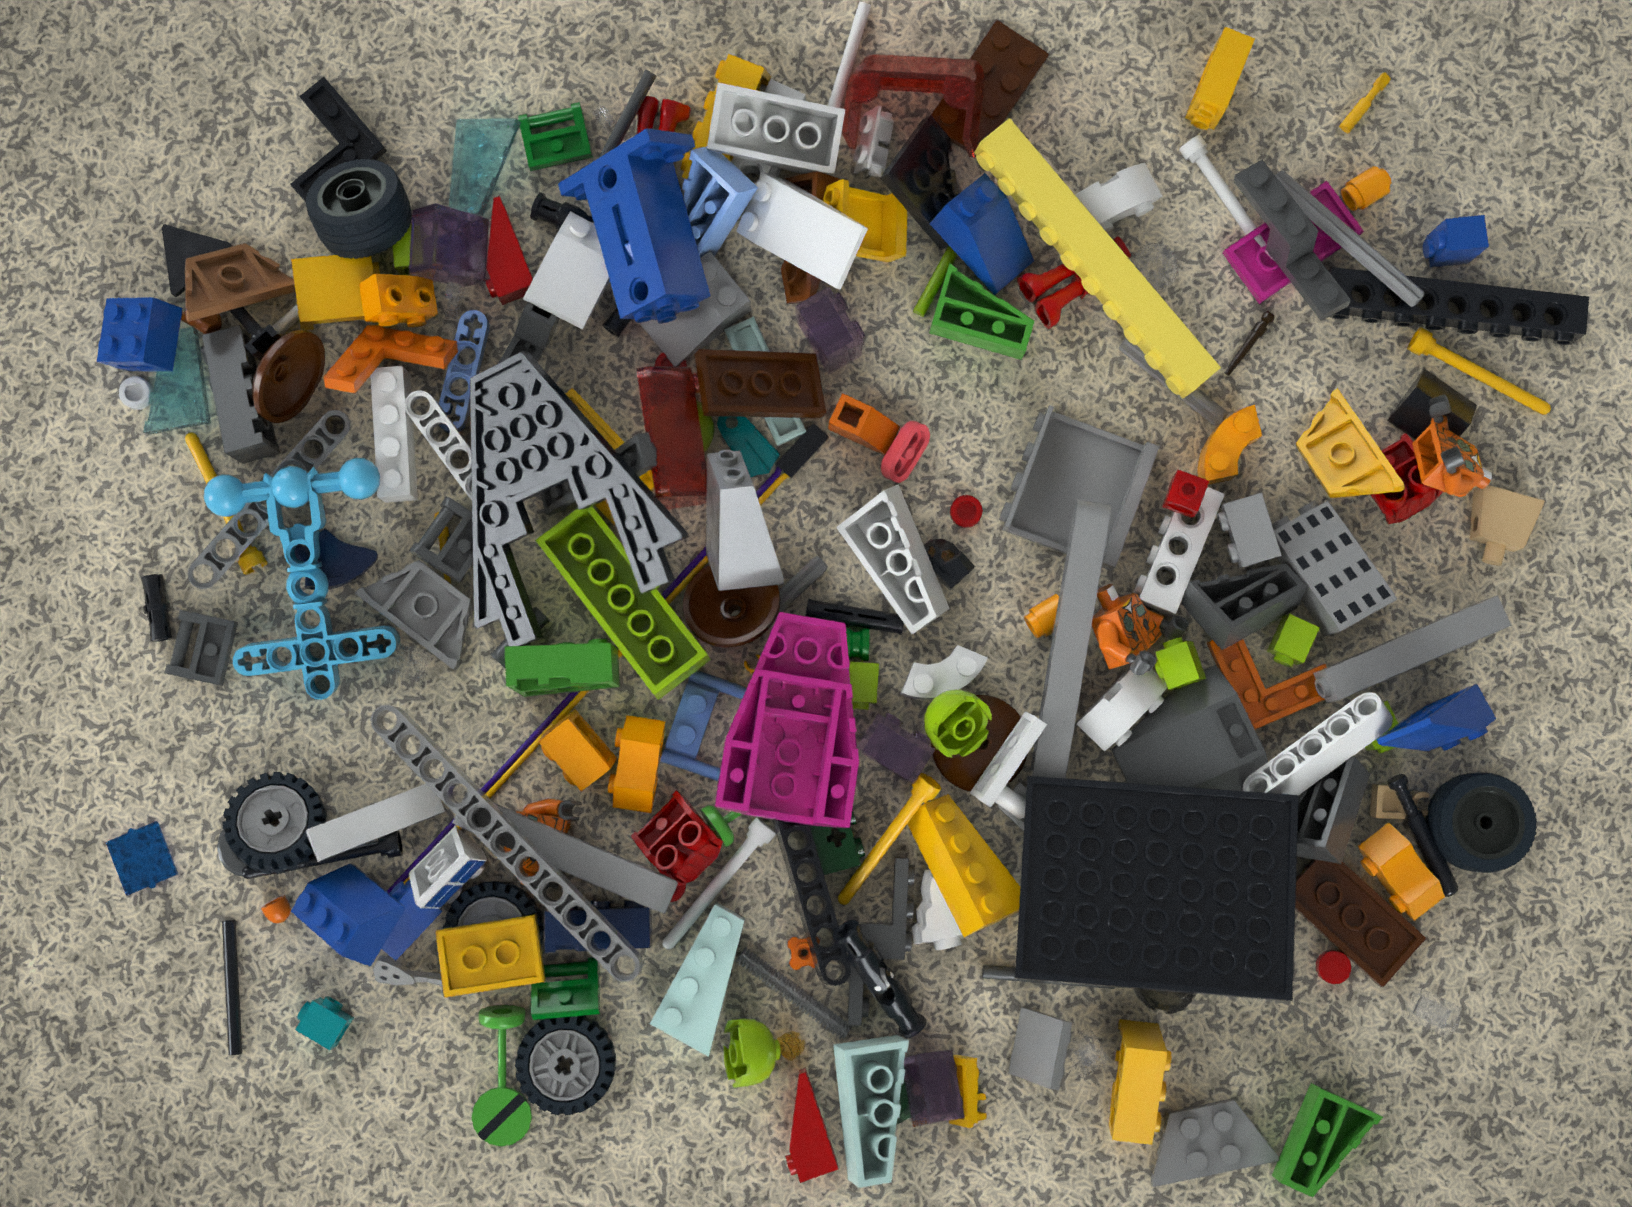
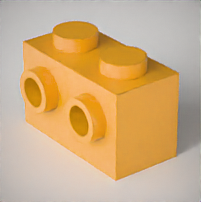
[359,273,438,327]
[538,709,617,792]

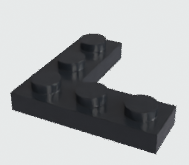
[290,77,387,203]

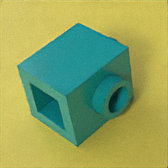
[295,996,354,1050]

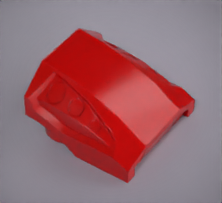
[1371,433,1443,524]
[630,790,723,888]

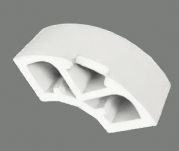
[1075,163,1162,232]
[900,645,988,700]
[1076,668,1167,751]

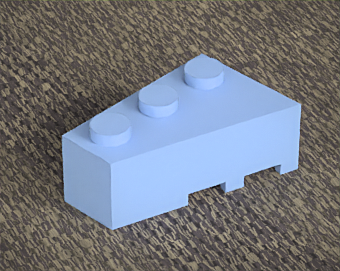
[682,146,758,258]

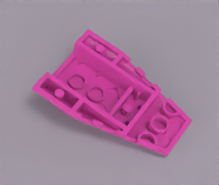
[714,612,859,828]

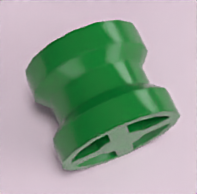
[846,628,870,661]

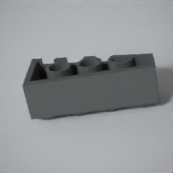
[201,325,280,464]

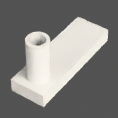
[970,711,1047,819]

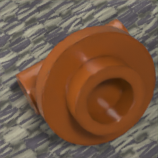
[181,311,222,334]

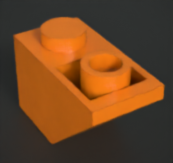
[828,393,900,456]

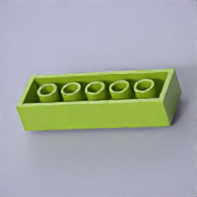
[535,506,711,700]

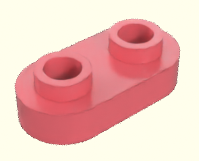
[881,421,930,483]

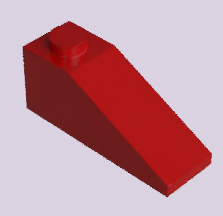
[485,196,533,305]
[785,1067,838,1183]

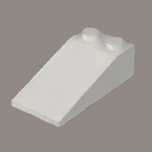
[707,82,846,176]
[736,172,868,289]

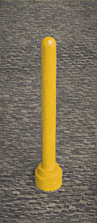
[1407,327,1551,415]
[185,432,268,575]
[838,773,941,905]

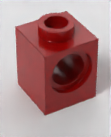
[1162,470,1209,518]

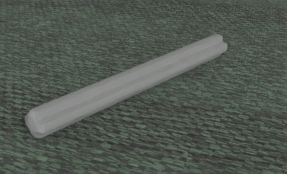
[1275,170,1425,307]

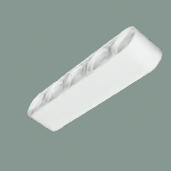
[405,390,472,501]
[1243,692,1393,795]

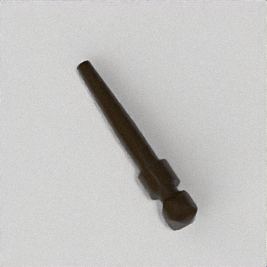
[1224,311,1275,376]

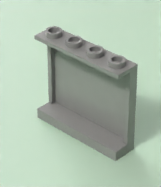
[999,405,1160,571]

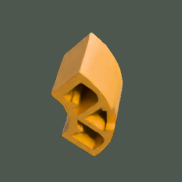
[1197,405,1262,485]
[608,715,666,813]
[1358,822,1445,921]

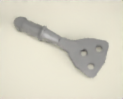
[373,956,475,995]

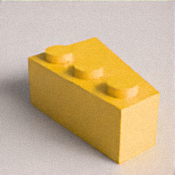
[1109,1019,1171,1145]

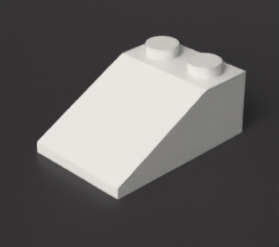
[524,211,610,330]

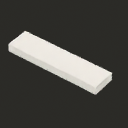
[306,784,445,862]

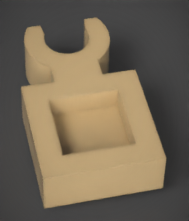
[1370,783,1430,820]

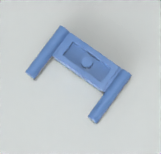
[660,670,747,781]

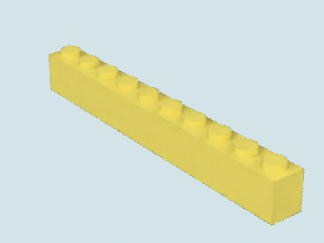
[974,118,1221,399]

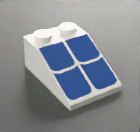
[409,826,487,909]

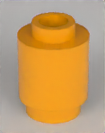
[1341,166,1392,211]
[1024,594,1059,639]

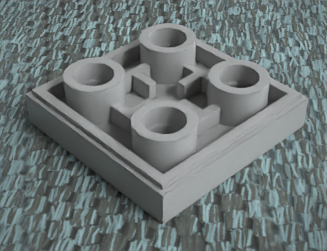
[1008,1007,1072,1090]

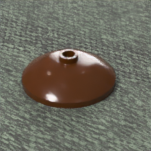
[252,330,325,423]
[682,565,781,648]
[931,695,1028,792]

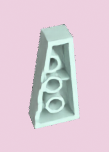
[650,902,745,1057]
[833,1035,909,1188]

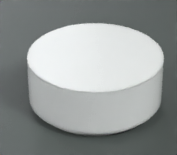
[119,376,154,410]

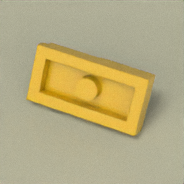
[947,1055,987,1128]

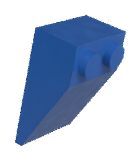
[929,173,1034,296]
[1376,684,1497,751]

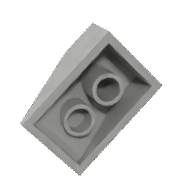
[640,251,751,369]

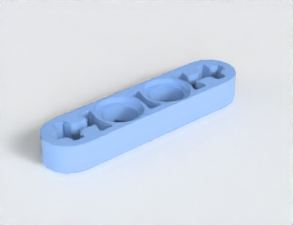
[439,310,490,433]

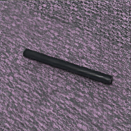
[222,920,242,1055]

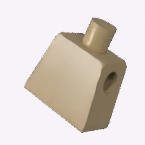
[1470,485,1545,566]

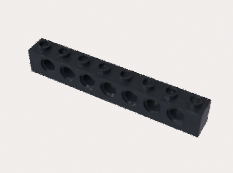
[1328,267,1589,345]

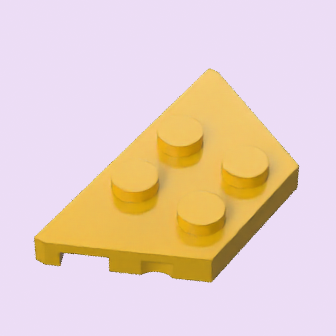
[1296,388,1405,498]

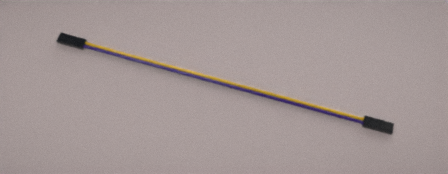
[387,423,829,894]

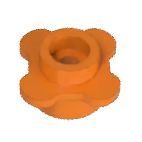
[787,936,820,970]

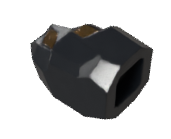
[924,539,975,590]

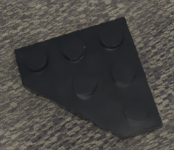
[880,115,958,250]

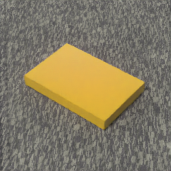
[435,914,546,998]

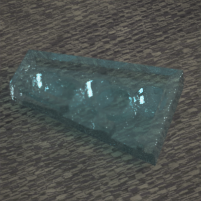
[448,118,521,216]
[143,327,211,435]

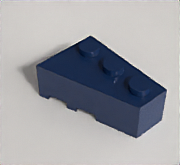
[545,900,652,953]

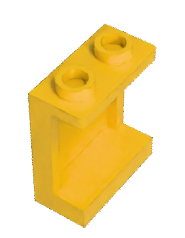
[823,179,907,262]
[291,255,380,330]

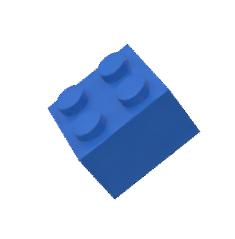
[96,297,183,372]

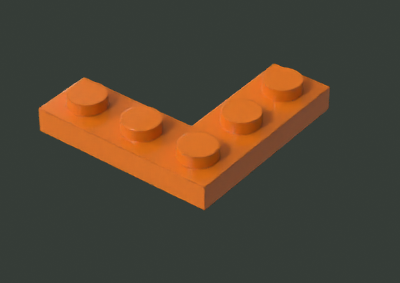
[323,325,458,394]
[1207,639,1327,729]

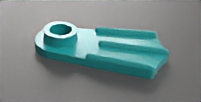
[717,416,780,478]

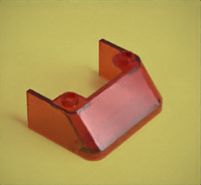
[842,54,985,157]
[636,366,707,510]

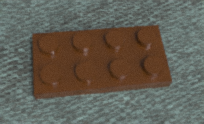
[931,20,1049,157]
[694,349,826,418]
[1295,859,1426,988]

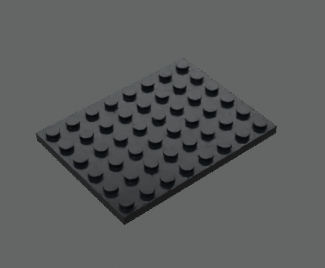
[1015,776,1298,1002]

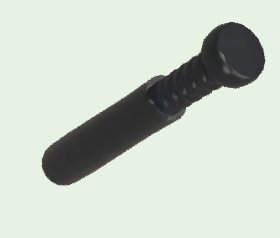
[1387,774,1458,897]

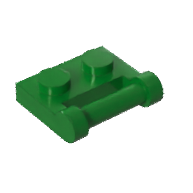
[518,102,593,171]
[531,957,600,1020]

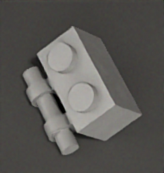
[1217,492,1282,568]

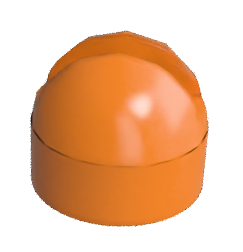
[261,895,291,924]

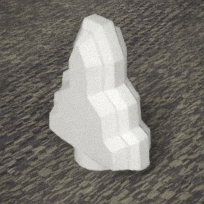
[912,869,962,950]

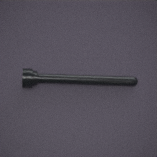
[242,831,403,879]

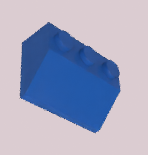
[291,863,406,967]

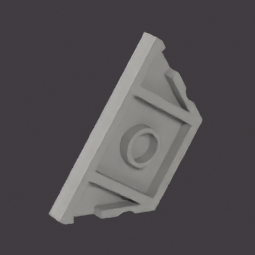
[355,560,472,670]
[1151,1099,1279,1187]

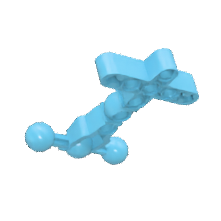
[204,458,400,700]

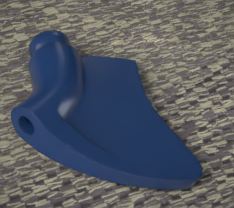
[295,528,378,590]

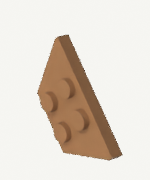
[185,243,295,322]

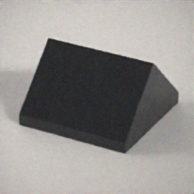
[1387,369,1477,440]

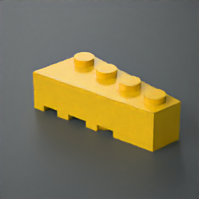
[680,53,772,179]
[907,794,1020,937]

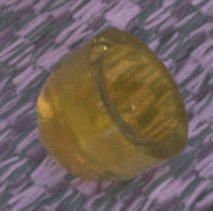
[777,1031,805,1061]

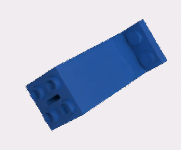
[558,128,711,324]

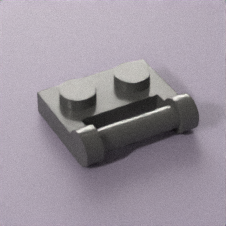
[409,497,473,583]
[164,610,238,686]

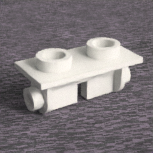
[853,106,894,177]

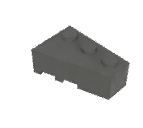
[1181,563,1307,650]
[1297,756,1370,864]

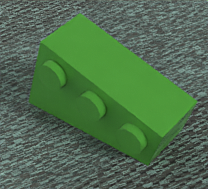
[929,263,1034,360]
[504,639,620,697]
[1272,1083,1383,1198]

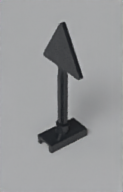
[162,224,282,361]

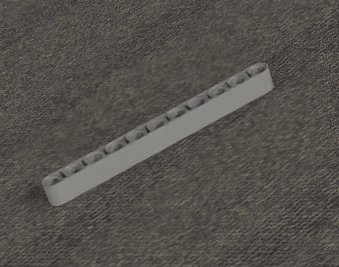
[371,705,643,982]

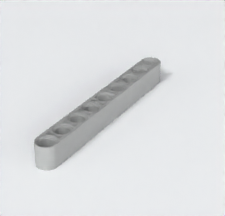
[1030,499,1111,778]

